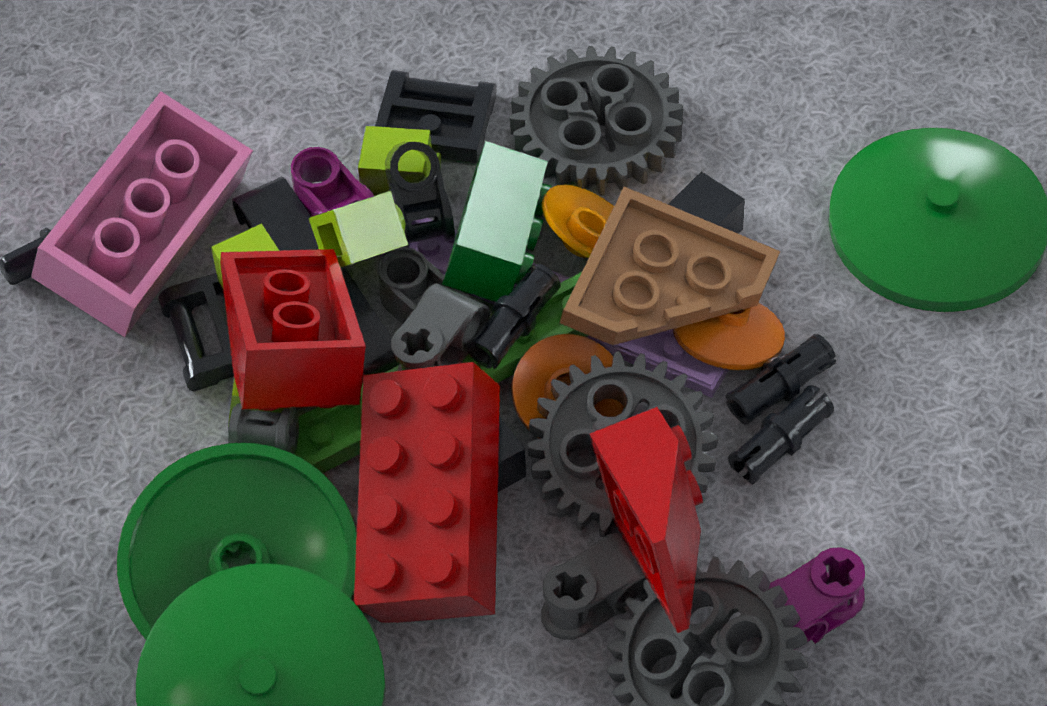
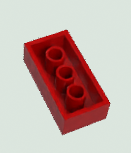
[354,362,500,623]

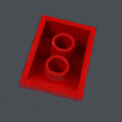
[220,249,366,411]
[590,407,703,633]

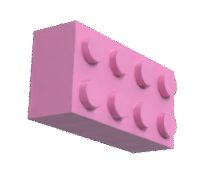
[31,92,253,337]

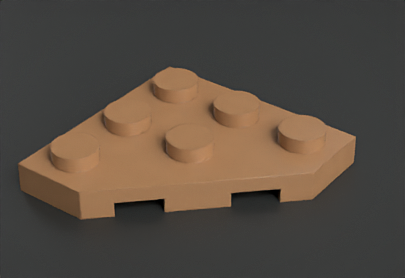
[560,186,780,345]

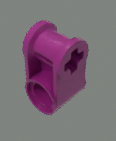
[291,147,374,217]
[768,547,865,650]

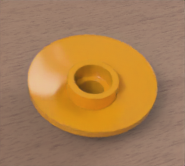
[542,185,614,258]

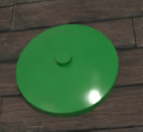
[828,128,1047,312]
[117,443,357,641]
[136,563,386,706]

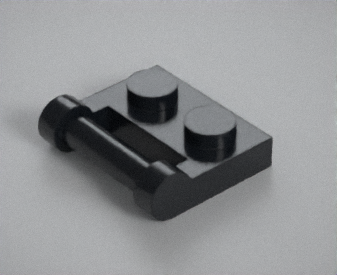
[375,70,497,163]
[158,273,234,392]

